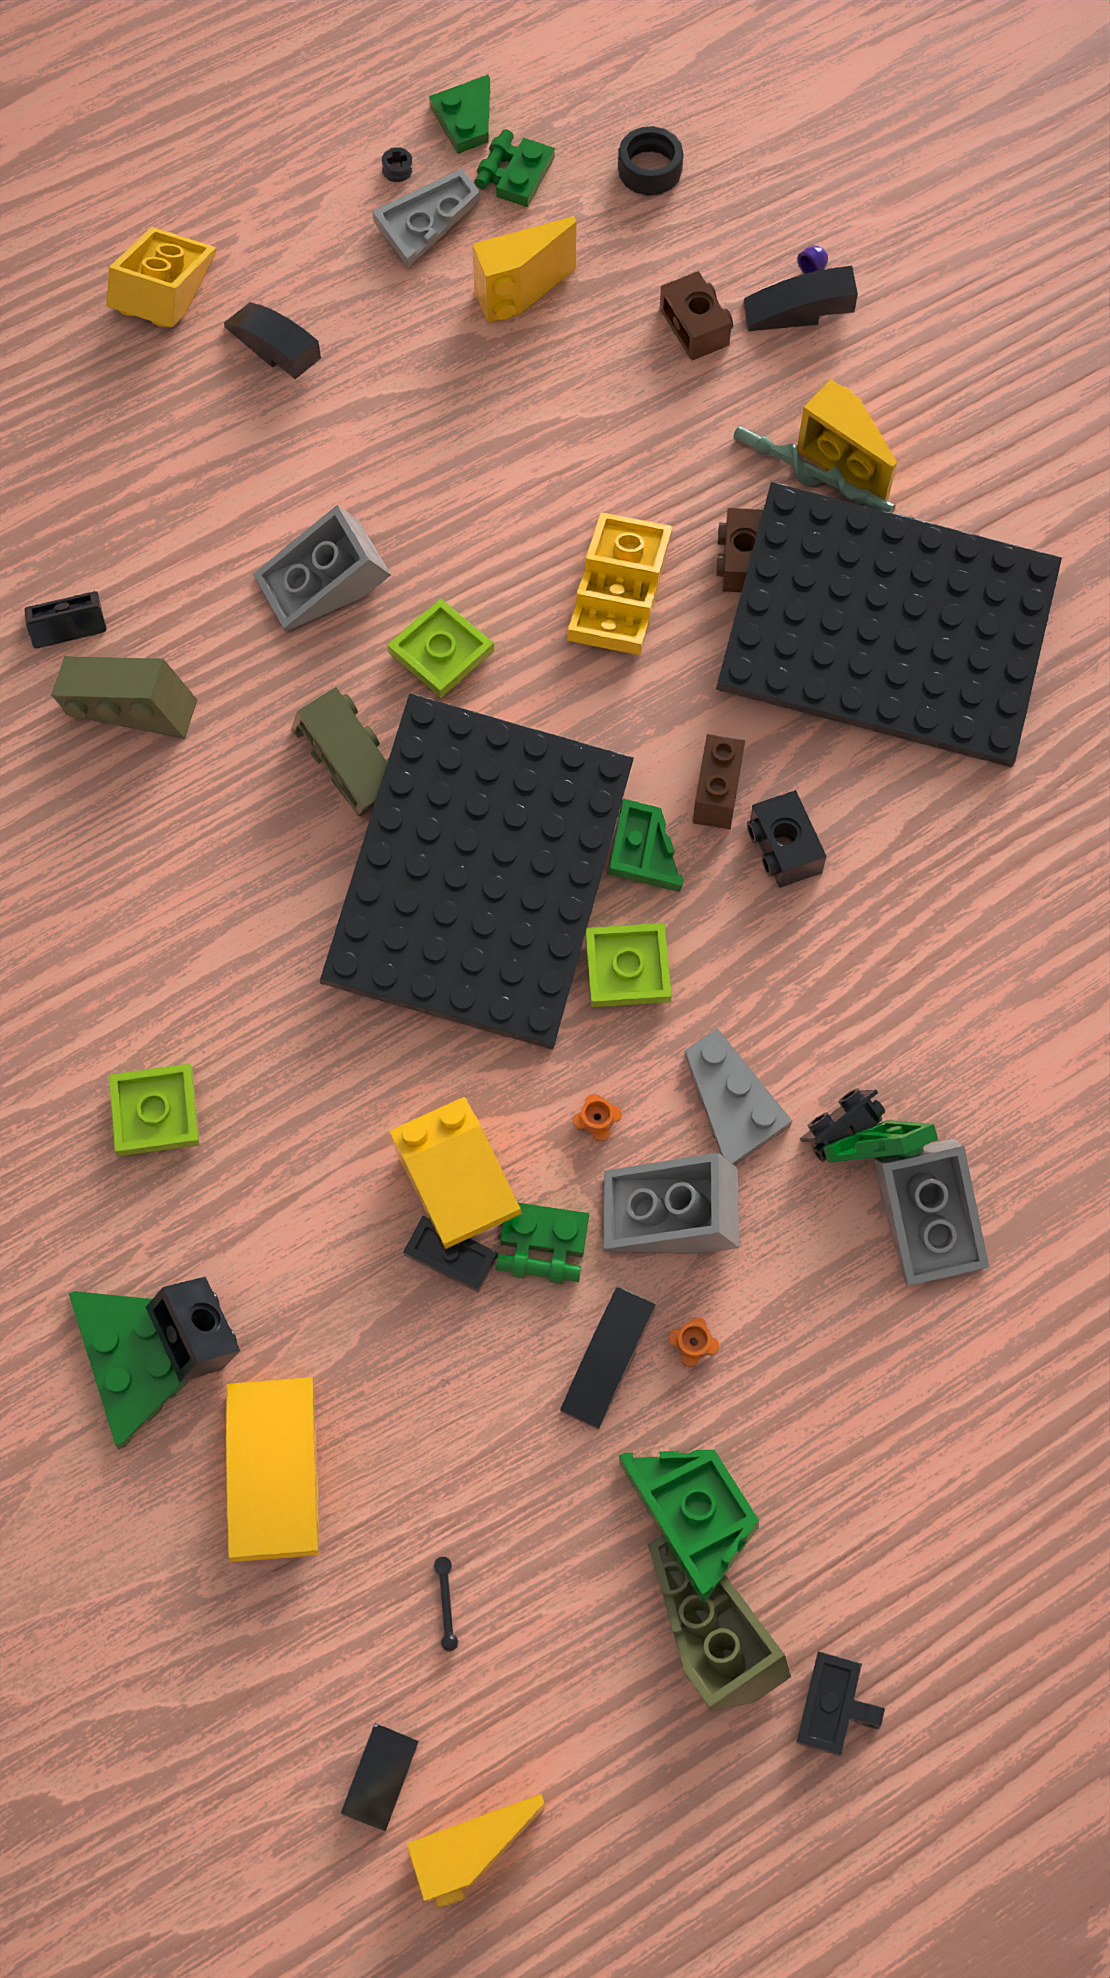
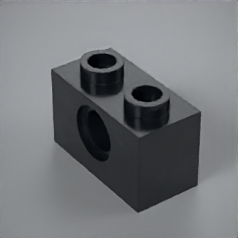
[747,790,827,888]
[146,1276,241,1382]

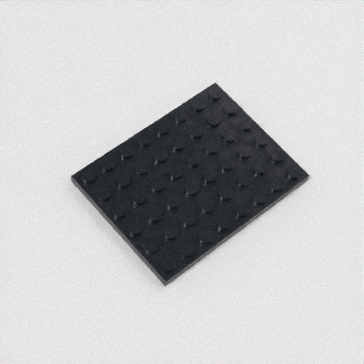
[716,482,1062,767]
[320,693,634,1050]

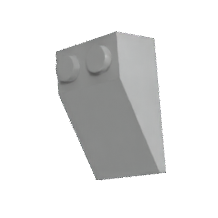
[253,505,391,631]
[873,1139,989,1286]
[603,1152,739,1253]

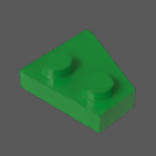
[429,74,491,154]
[607,798,684,892]
[823,1120,938,1163]

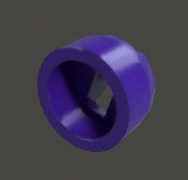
[797,245,828,274]

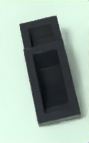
[743,265,858,331]
[224,302,321,379]
[560,1286,656,1430]

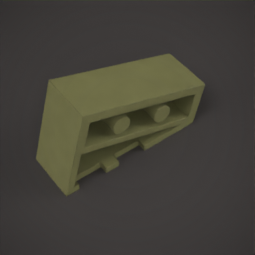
[51,656,197,739]
[291,687,389,816]

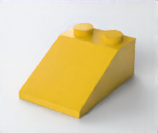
[472,216,577,323]
[106,227,216,328]
[797,379,897,501]
[389,1096,522,1249]
[407,1794,545,1908]

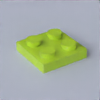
[387,598,494,698]
[585,923,672,1007]
[109,1063,200,1157]

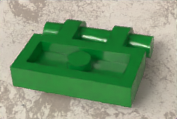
[474,129,555,207]
[496,1203,589,1284]

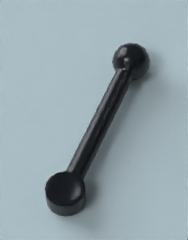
[434,1557,459,1652]

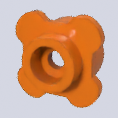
[573,1094,622,1141]
[669,1317,719,1367]

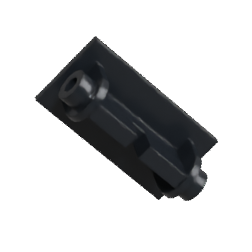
[800,1088,885,1162]

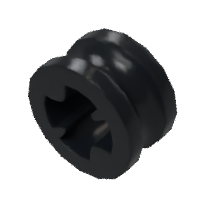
[382,147,412,182]

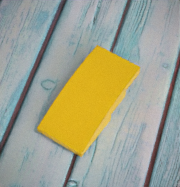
[567,512,673,655]
[226,1377,319,1562]

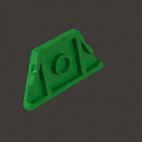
[69,1291,189,1449]
[619,1449,759,1602]

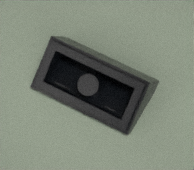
[24,591,106,648]
[341,1723,419,1832]

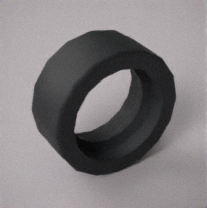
[618,126,684,195]

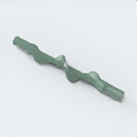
[733,426,896,513]

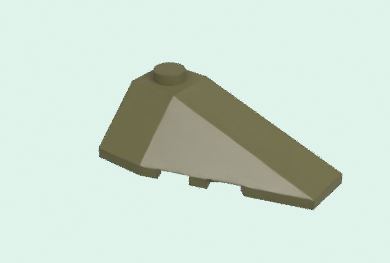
[648,1535,791,1711]

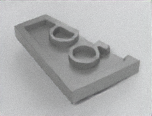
[372,169,480,268]
[684,1028,792,1166]

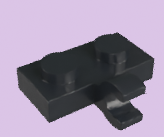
[403,1216,498,1293]
[796,1651,885,1756]

